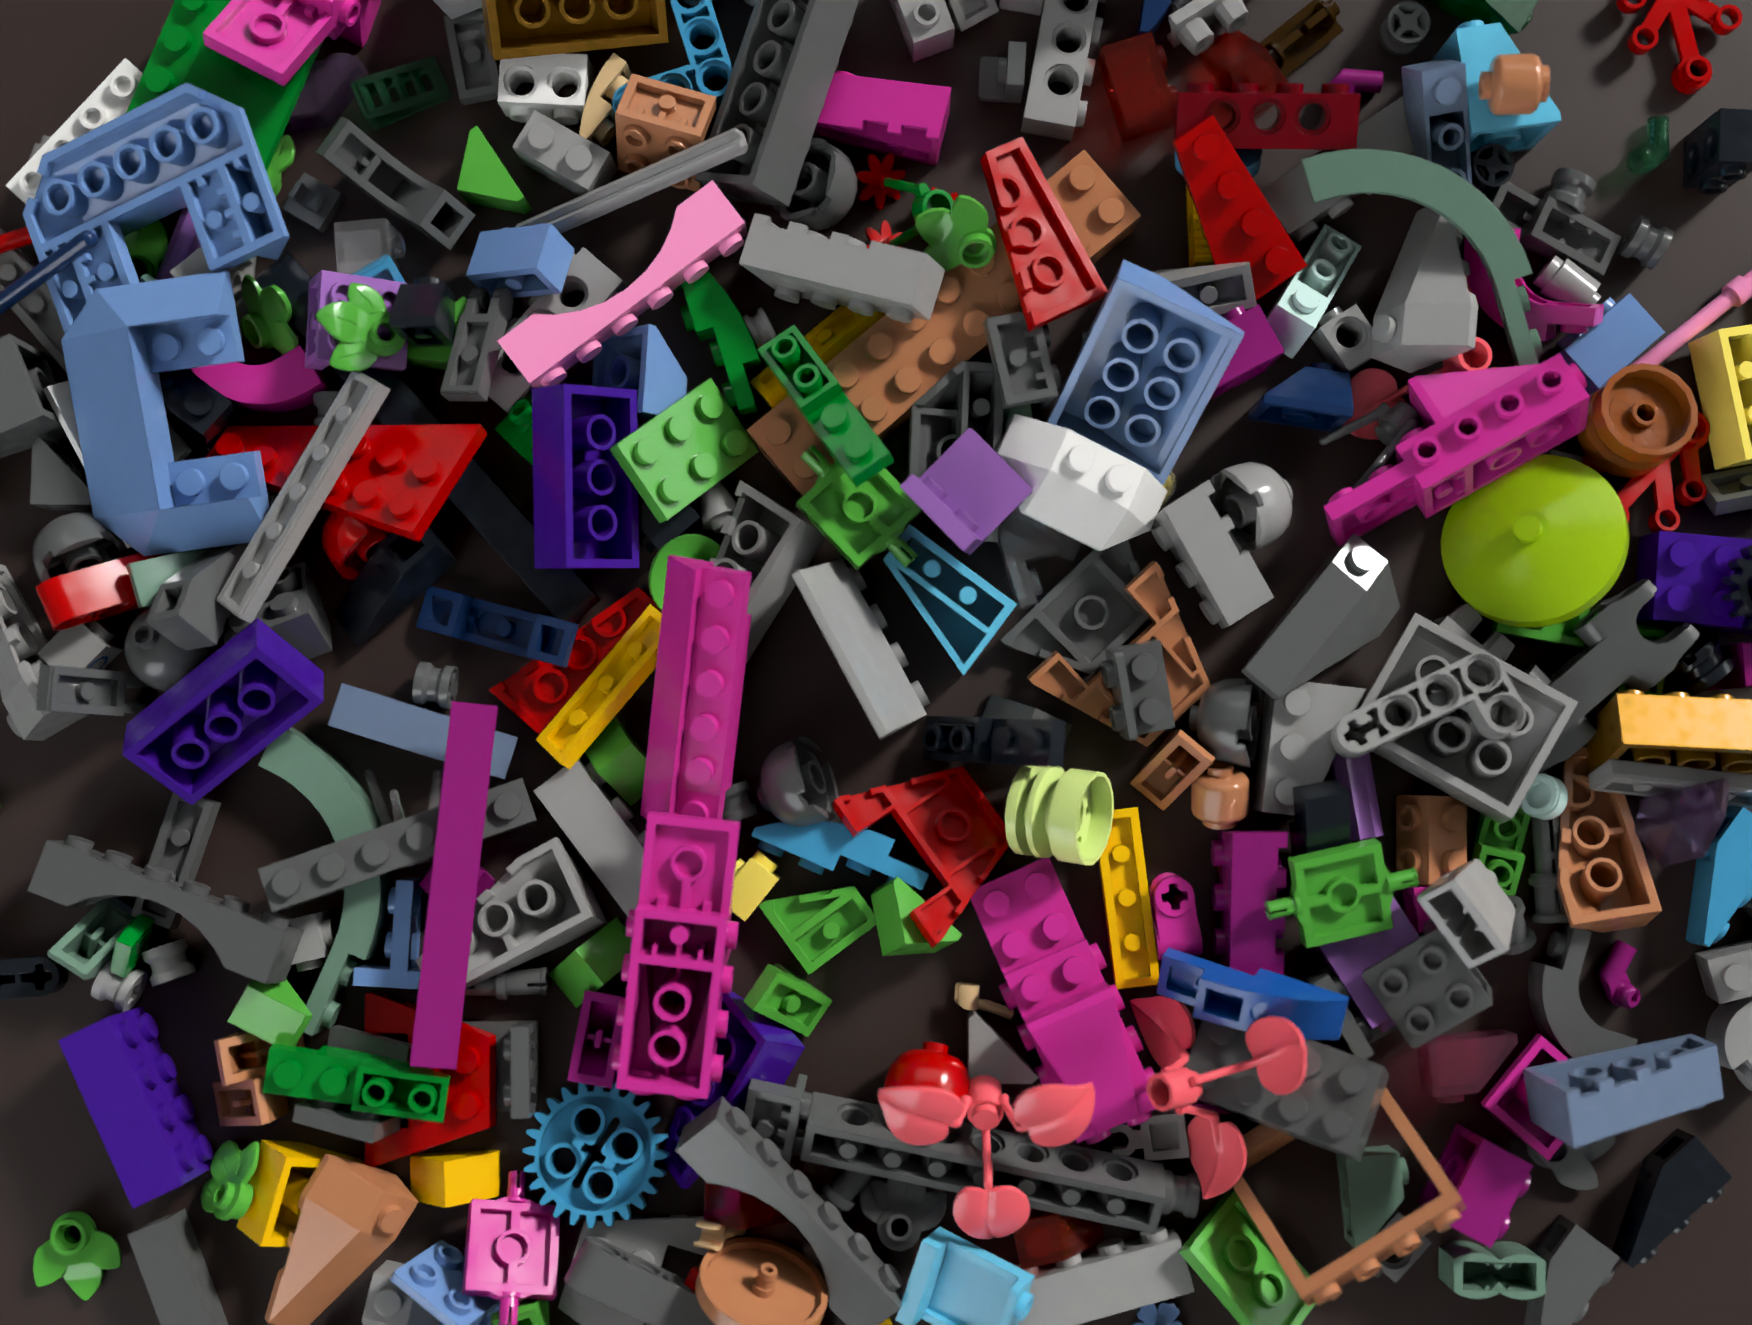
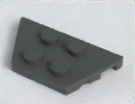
[1000,540,1149,675]

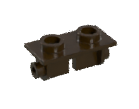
[1250,0,1344,83]

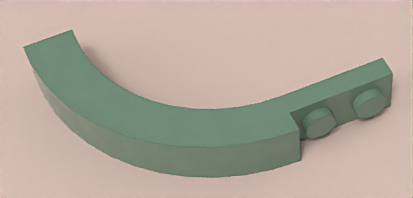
[1301,149,1543,366]
[258,727,392,1036]

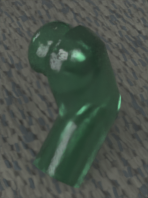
[1627,115,1670,175]

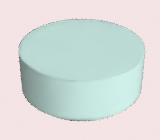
[1520,774,1568,820]

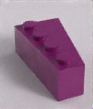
[1211,830,1288,976]

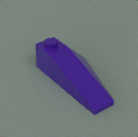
[661,991,805,1189]

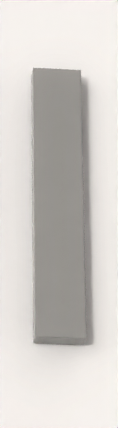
[216,371,390,623]

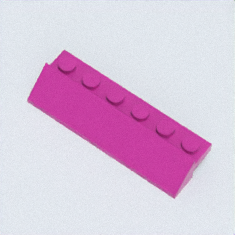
[640,555,752,820]

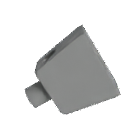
[1417,858,1516,969]

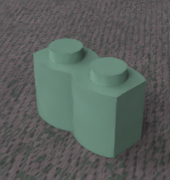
[1438,1240,1546,1300]

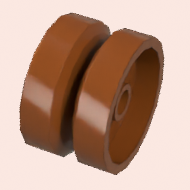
[1577,363,1698,478]

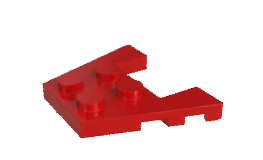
[831,766,1009,948]
[365,991,496,1167]

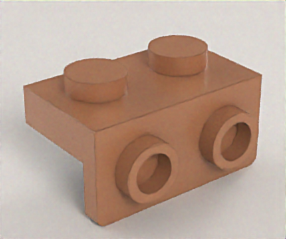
[1396,795,1467,885]

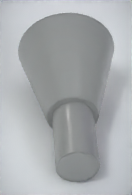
[699,481,737,534]

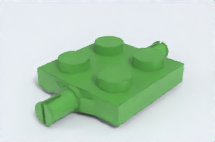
[796,445,922,571]
[1264,838,1419,948]

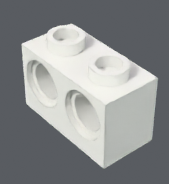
[497,53,594,125]

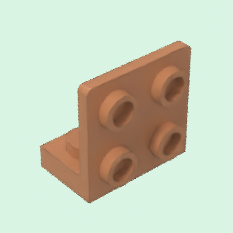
[615,74,716,192]

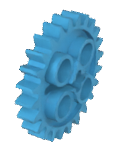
[523,1082,670,1228]

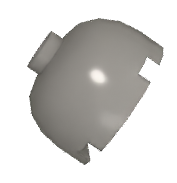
[1209,462,1293,552]

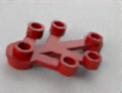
[1616,0,1743,94]
[1582,412,1710,533]

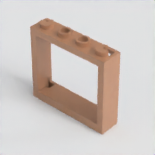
[1233,1059,1467,1306]

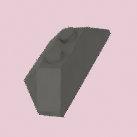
[908,361,1003,542]

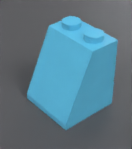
[1432,20,1561,153]

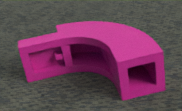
[1464,228,1604,342]
[191,345,334,413]

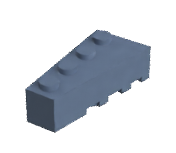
[1523,1034,1724,1148]

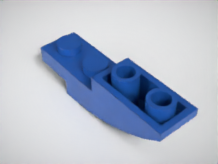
[1156,948,1349,1040]

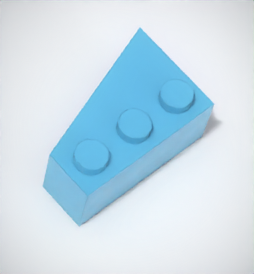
[883,524,1017,676]

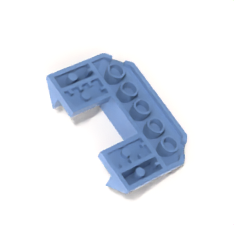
[22,83,289,334]
[61,270,270,556]

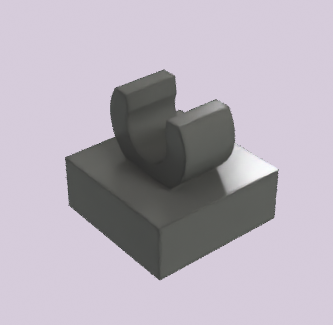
[282,172,346,234]

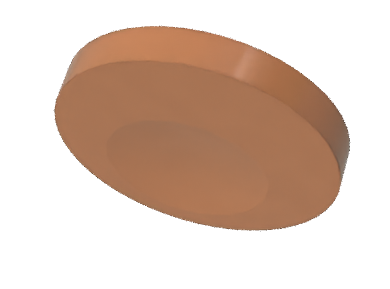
[695,1237,828,1325]

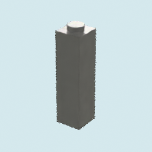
[127,1208,229,1325]

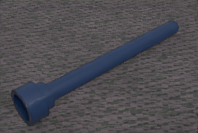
[0,230,98,315]

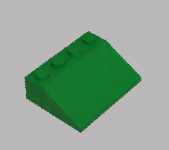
[126,0,324,172]

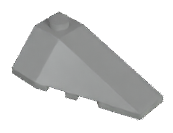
[1370,207,1478,373]
[0,564,88,741]

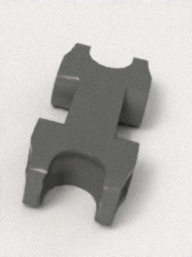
[1522,578,1700,774]

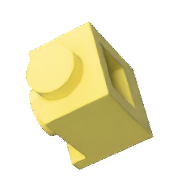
[731,849,781,921]

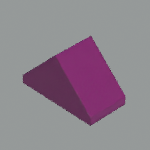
[567,990,626,1089]

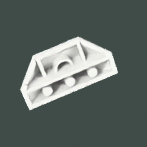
[996,414,1167,551]

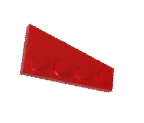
[1172,115,1307,300]

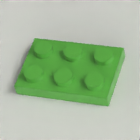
[609,378,759,524]
[1179,1189,1316,1325]

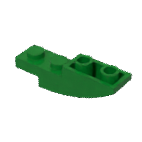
[675,271,762,418]
[757,325,894,487]
[263,1044,451,1123]

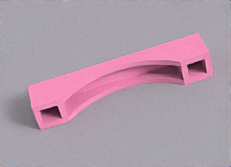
[497,180,748,388]

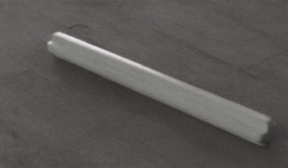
[515,128,748,234]

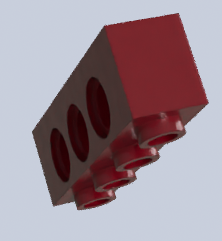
[1173,82,1361,150]

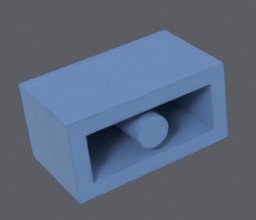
[466,223,575,300]
[1551,293,1665,395]

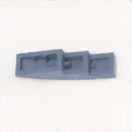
[327,683,518,779]

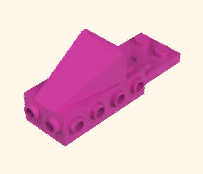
[202,0,382,86]
[1323,353,1590,546]
[612,811,741,1100]
[970,858,1156,1144]

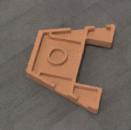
[1026,561,1211,747]

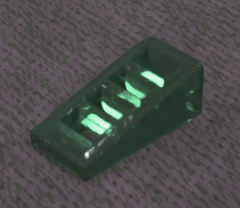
[350,56,453,131]

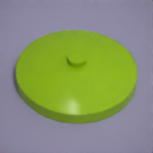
[1441,454,1629,628]

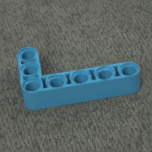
[612,0,733,113]

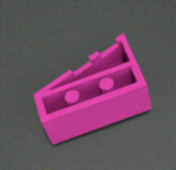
[813,71,952,166]

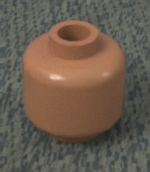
[1478,53,1550,116]
[1191,761,1249,830]

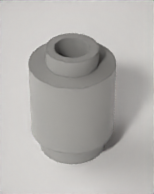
[1532,255,1601,304]

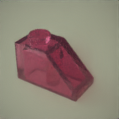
[1417,1028,1518,1103]

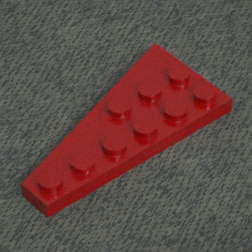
[206,424,488,542]

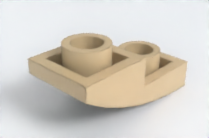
[579,52,631,147]

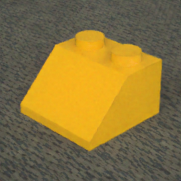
[236,1140,365,1247]

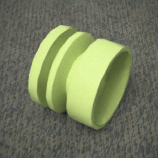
[1005,766,1114,865]

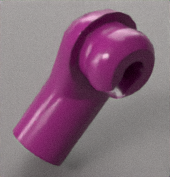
[1328,69,1383,93]
[1599,940,1641,1009]

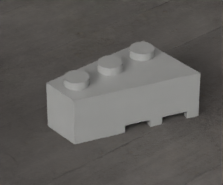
[1151,480,1274,629]
[1252,682,1366,816]

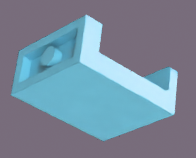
[895,1226,1035,1325]

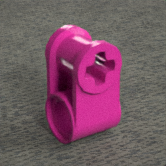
[1149,872,1203,960]

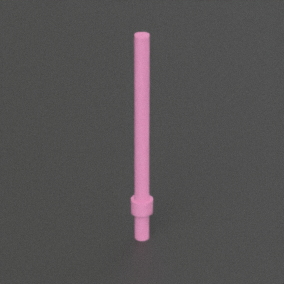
[1590,270,1752,397]

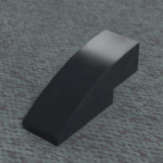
[1289,779,1350,857]

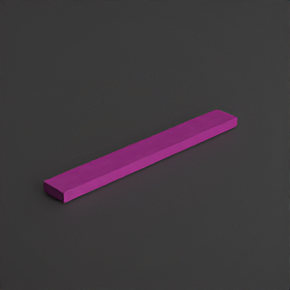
[410,701,498,1070]

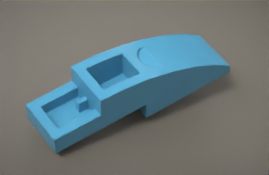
[751,821,929,890]

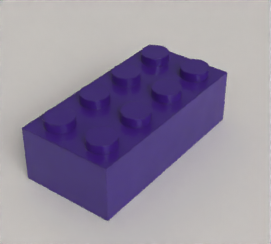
[532,384,639,569]
[1636,531,1752,635]
[122,618,324,805]
[58,1006,213,1209]

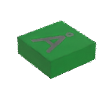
[110,914,154,978]

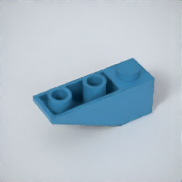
[1686,806,1752,947]

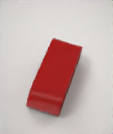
[36,553,165,631]

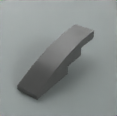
[1483,176,1621,277]

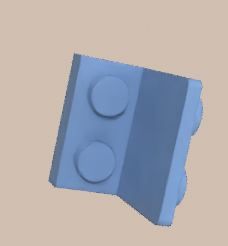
[390,1240,500,1325]

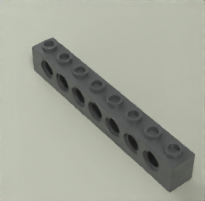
[800,1091,1166,1234]

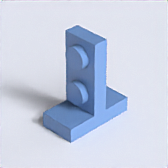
[353,878,424,989]

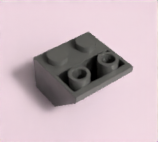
[224,561,332,659]

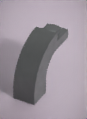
[316,117,475,250]
[1527,923,1638,1059]

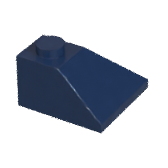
[1247,362,1354,432]

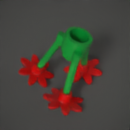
[856,153,958,249]

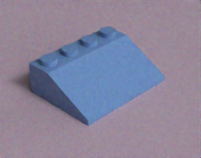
[1046,259,1245,485]

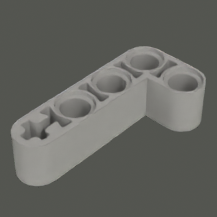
[1330,652,1526,759]

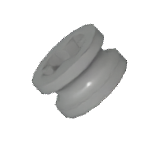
[742,307,776,349]

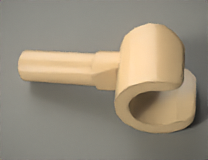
[954,982,1014,1020]
[693,1219,746,1251]

